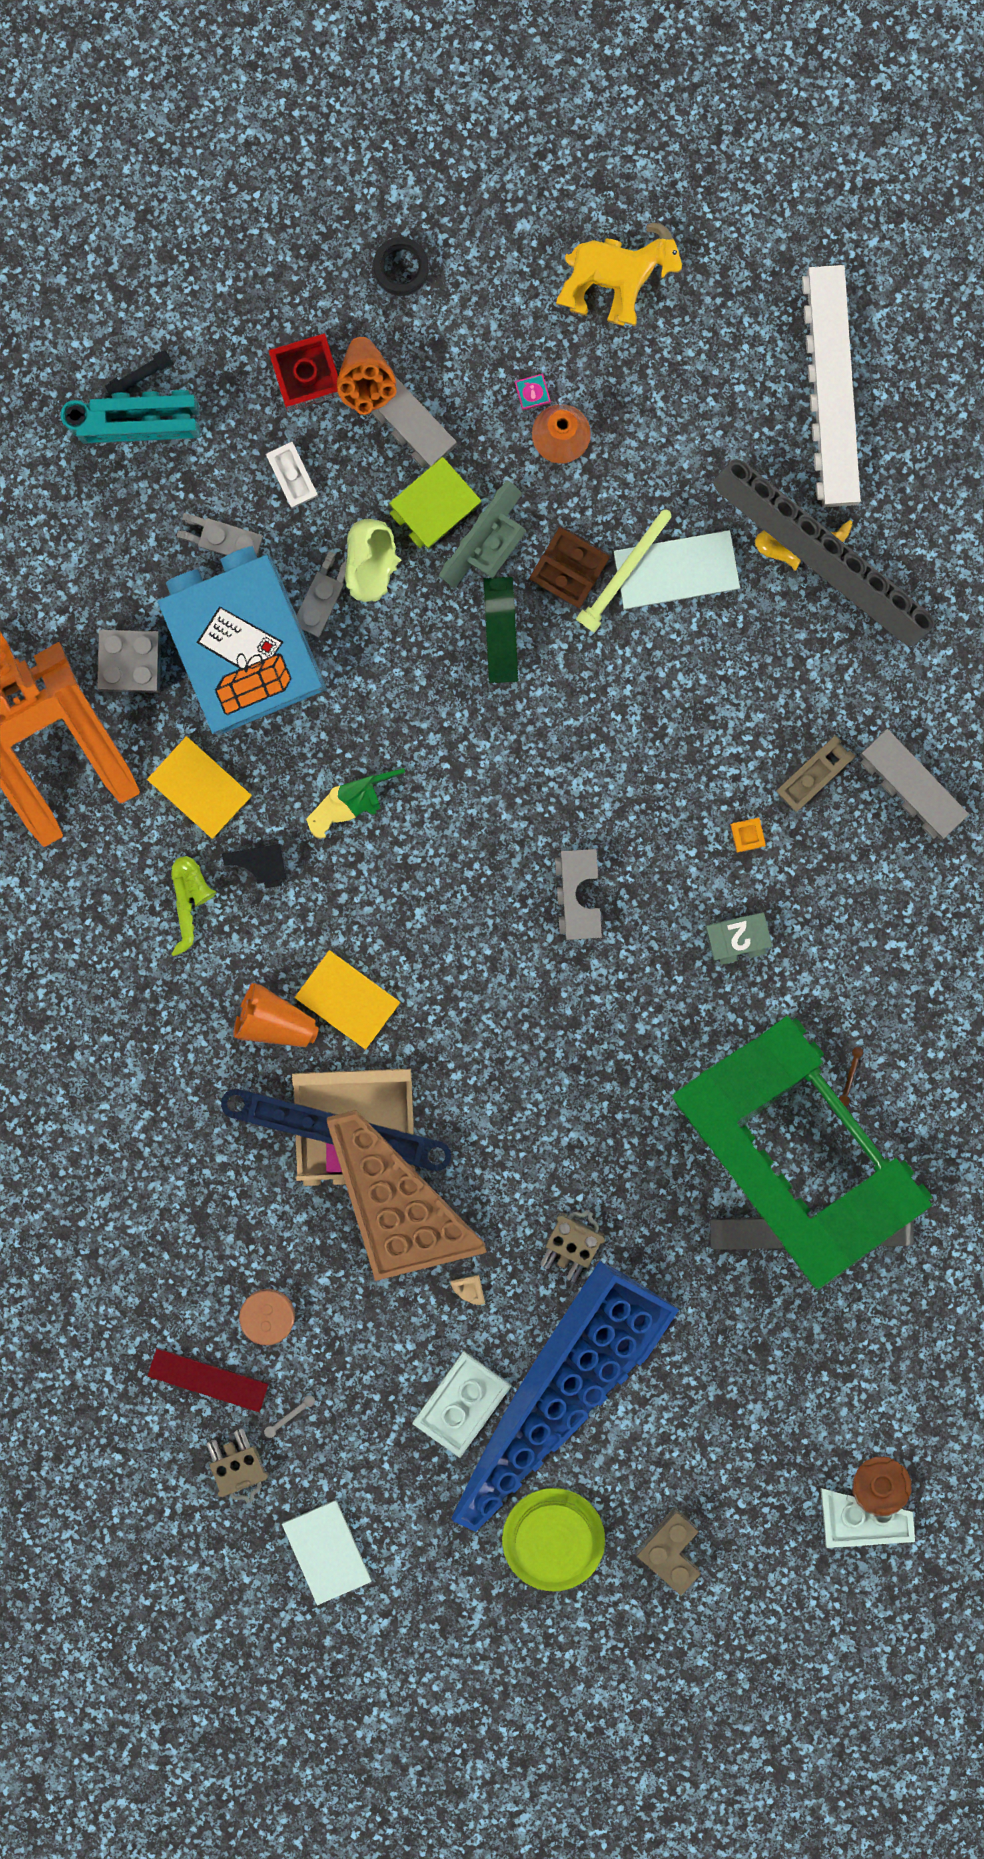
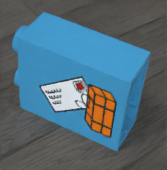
[157,546,327,735]

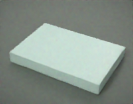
[412,1351,512,1458]
[282,1499,371,1605]

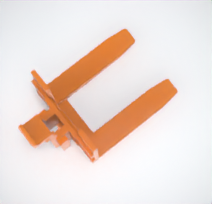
[0,631,140,847]

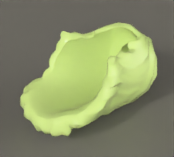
[345,519,402,602]

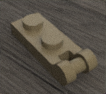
[775,735,856,813]

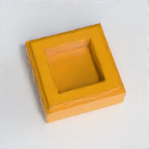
[730,817,766,853]

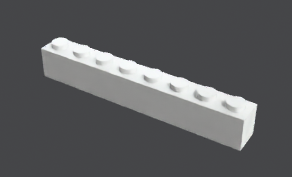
[802,265,861,507]

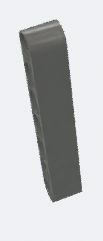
[710,1216,914,1250]

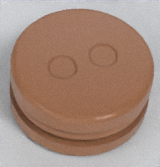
[239,1289,295,1345]

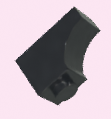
[222,844,288,889]

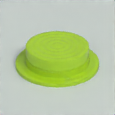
[502,1488,605,1591]

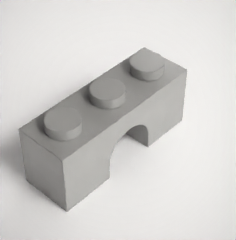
[555,849,602,940]

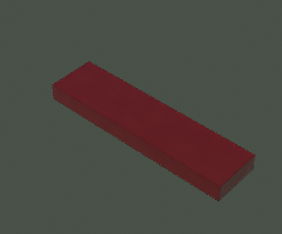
[147,1347,269,1413]

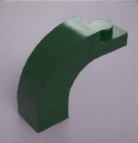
[483,577,518,683]

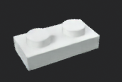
[266,442,318,508]

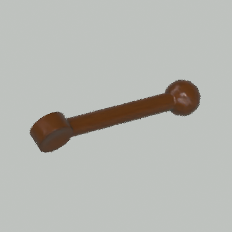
[838,1047,864,1106]

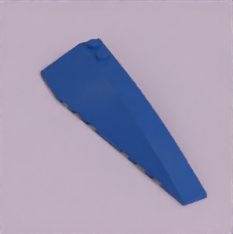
[451,1261,679,1532]

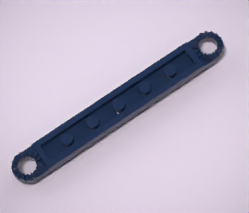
[221,1089,451,1171]

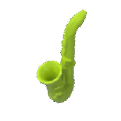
[171,856,217,957]

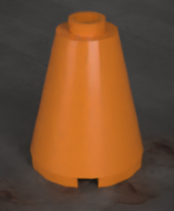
[532,404,591,464]
[233,983,319,1047]

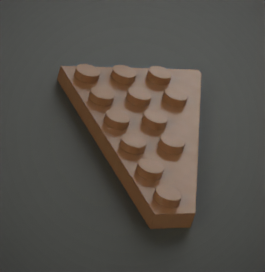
[327,1110,486,1281]

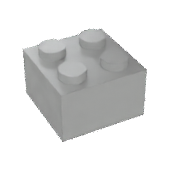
[97,630,161,693]

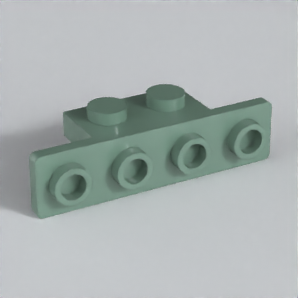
[439,480,526,588]

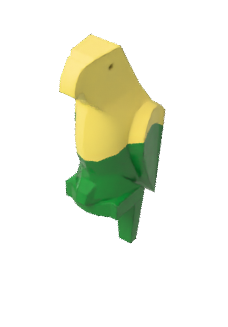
[306,768,405,839]

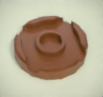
[852,1457,912,1516]

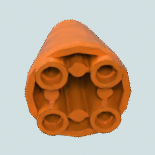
[337,337,397,415]

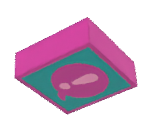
[514,373,551,411]

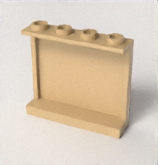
[292,1068,415,1186]

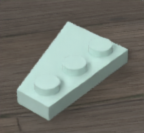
[821,1488,915,1548]

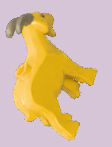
[556,222,682,326]

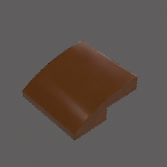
[529,525,611,609]

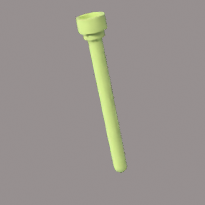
[576,510,671,633]

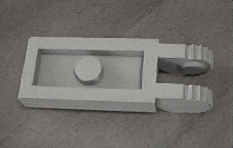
[176,513,264,556]
[296,552,347,638]

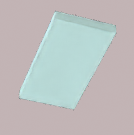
[614,530,740,610]

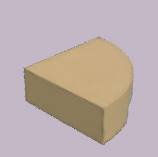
[450,1274,485,1305]

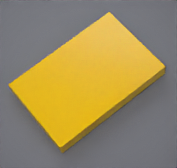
[147,736,252,839]
[294,950,401,1050]

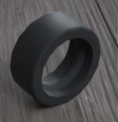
[373,237,429,296]

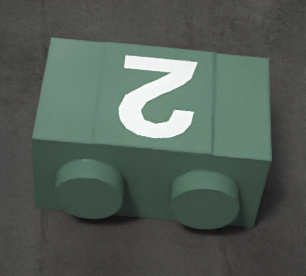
[705,912,772,965]

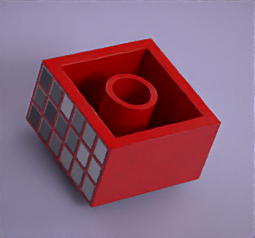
[268,333,339,412]

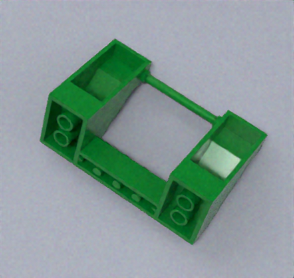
[672,1015,933,1292]

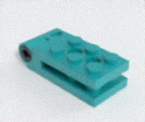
[60,390,200,444]

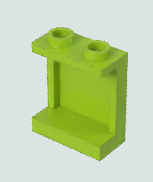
[389,457,482,551]

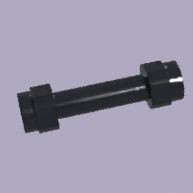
[104,349,174,398]

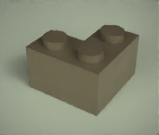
[636,1507,701,1596]

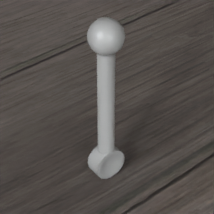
[264,1395,315,1438]

